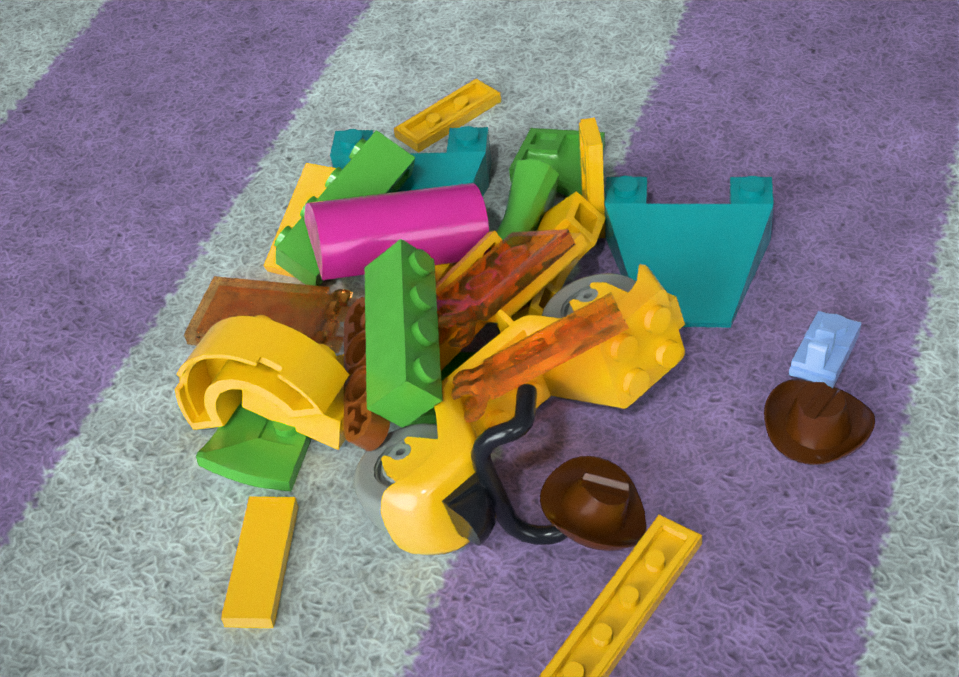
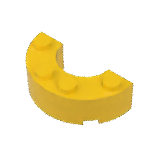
[175,315,349,430]

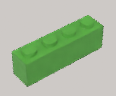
[274,130,415,291]
[364,239,443,428]

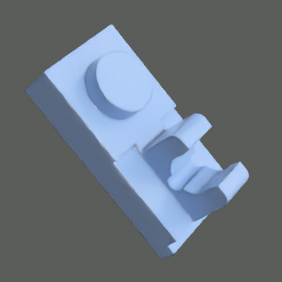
[789,311,862,388]

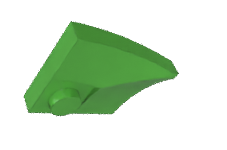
[509,128,606,197]
[196,404,312,492]

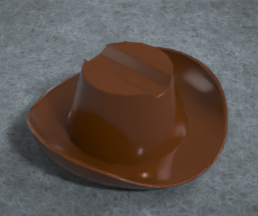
[764,379,875,465]
[540,456,647,551]

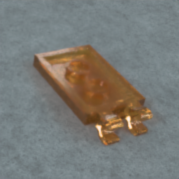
[436,229,576,348]
[184,276,353,353]
[451,292,629,422]

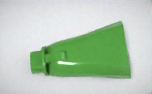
[485,159,559,281]

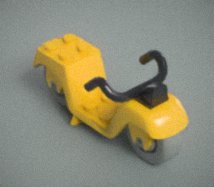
[354,264,685,555]

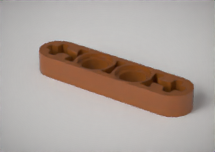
[344,297,390,451]

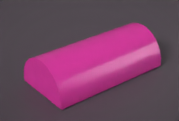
[304,183,489,280]

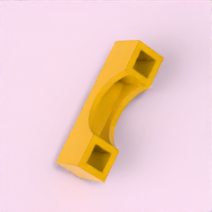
[496,191,606,328]

